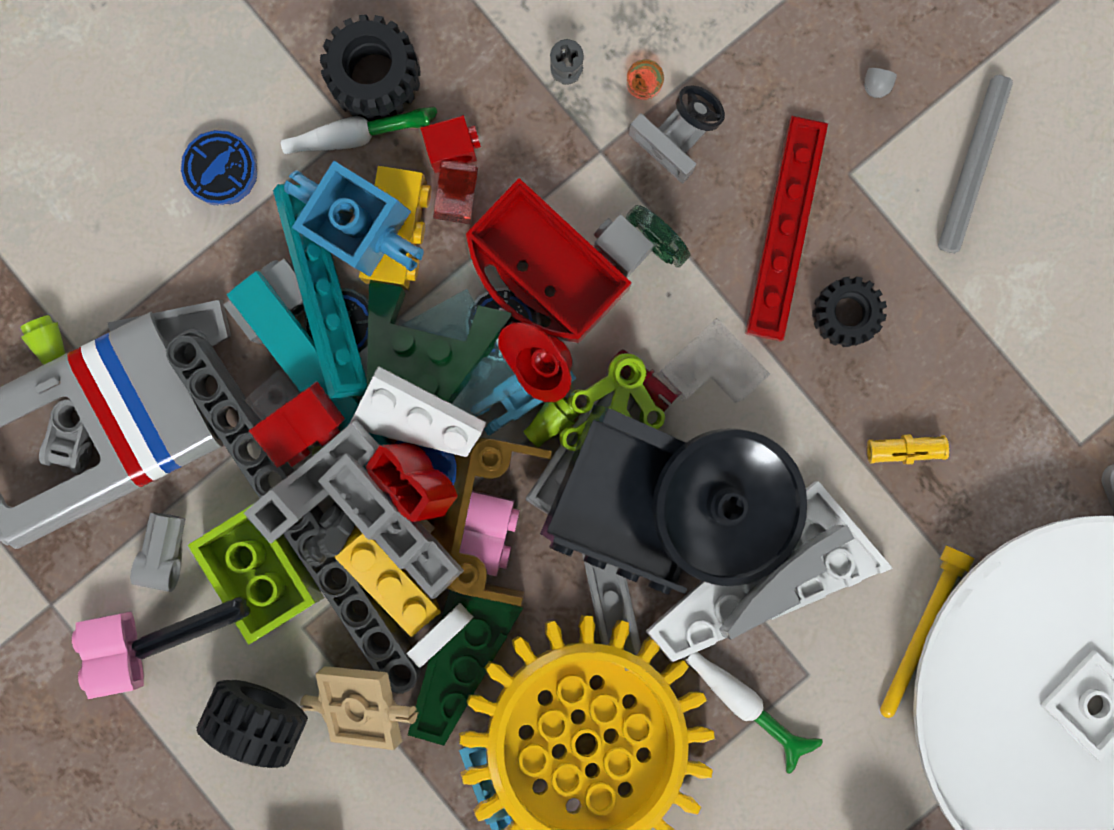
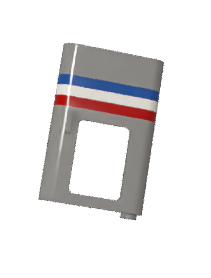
[0,311,224,549]

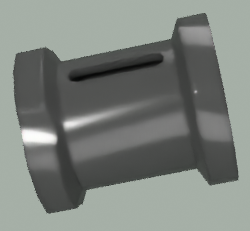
[550,39,584,85]

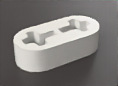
[406,603,473,668]

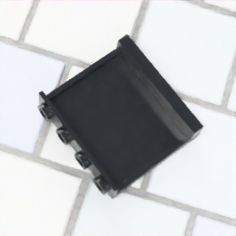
[540,404,688,595]

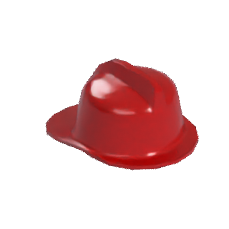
[498,322,572,402]

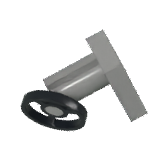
[629,85,725,184]

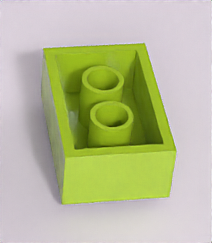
[188,504,325,645]

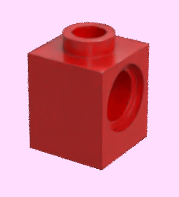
[420,115,481,173]

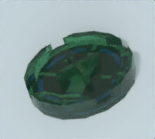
[626,205,691,268]

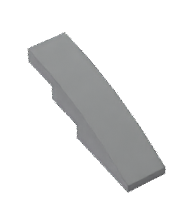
[318,453,464,598]
[719,525,855,640]

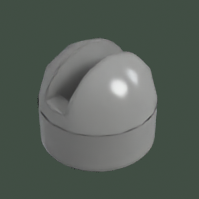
[864,68,897,98]

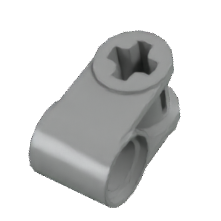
[39,400,93,474]

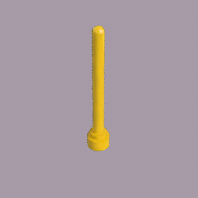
[880,546,975,718]

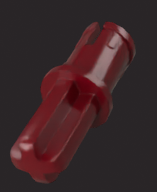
[609,349,678,412]

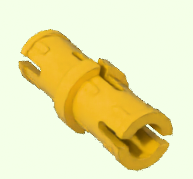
[867,434,949,465]

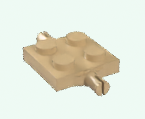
[300,666,417,750]

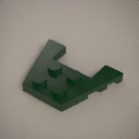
[367,280,513,404]

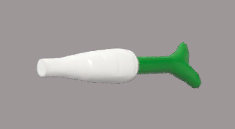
[281,107,438,154]
[684,652,823,774]

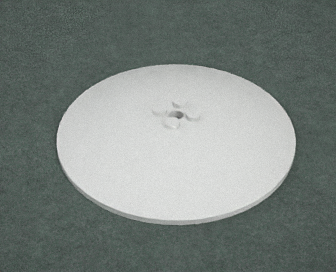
[913,515,1114,830]

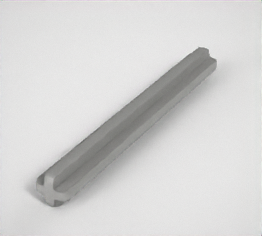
[938,75,1013,253]

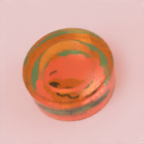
[626,59,664,100]

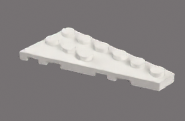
[646,481,893,662]

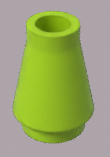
[20,315,66,365]
[523,397,579,447]

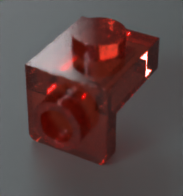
[433,160,478,224]

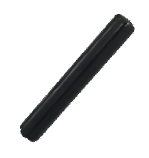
[132,597,250,659]

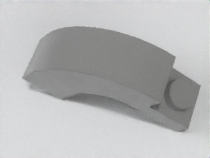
[244,419,379,544]

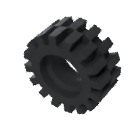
[812,276,887,347]

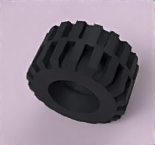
[320,14,421,121]
[196,680,308,768]

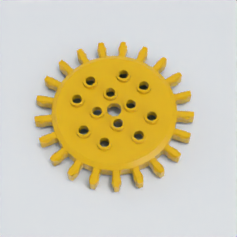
[458,615,715,830]

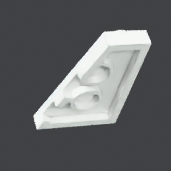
[349,367,486,457]

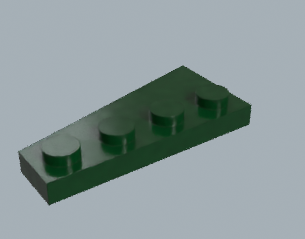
[408,589,524,746]

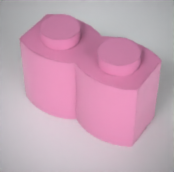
[460,490,520,576]
[72,611,144,699]

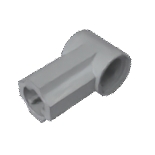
[130,512,186,592]

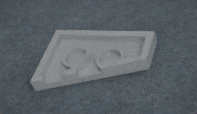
[108,300,231,361]

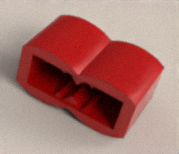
[248,382,345,468]
[366,443,458,522]

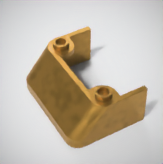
[427,437,552,606]

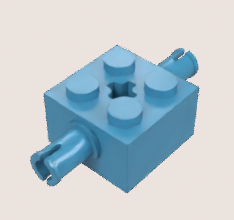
[284,160,424,277]

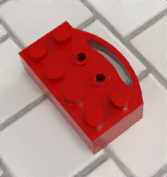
[466,178,632,344]

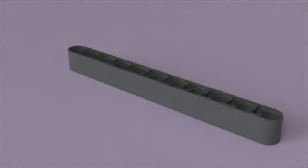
[166,336,422,693]

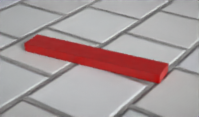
[745,116,828,342]

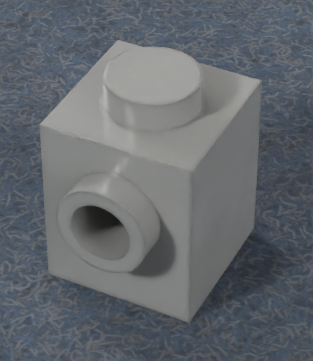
[594,214,654,278]

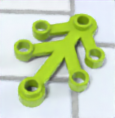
[559,353,665,451]

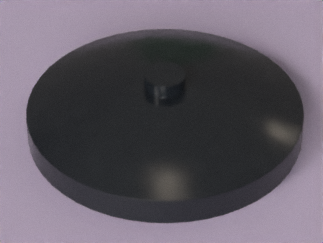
[652,428,807,586]

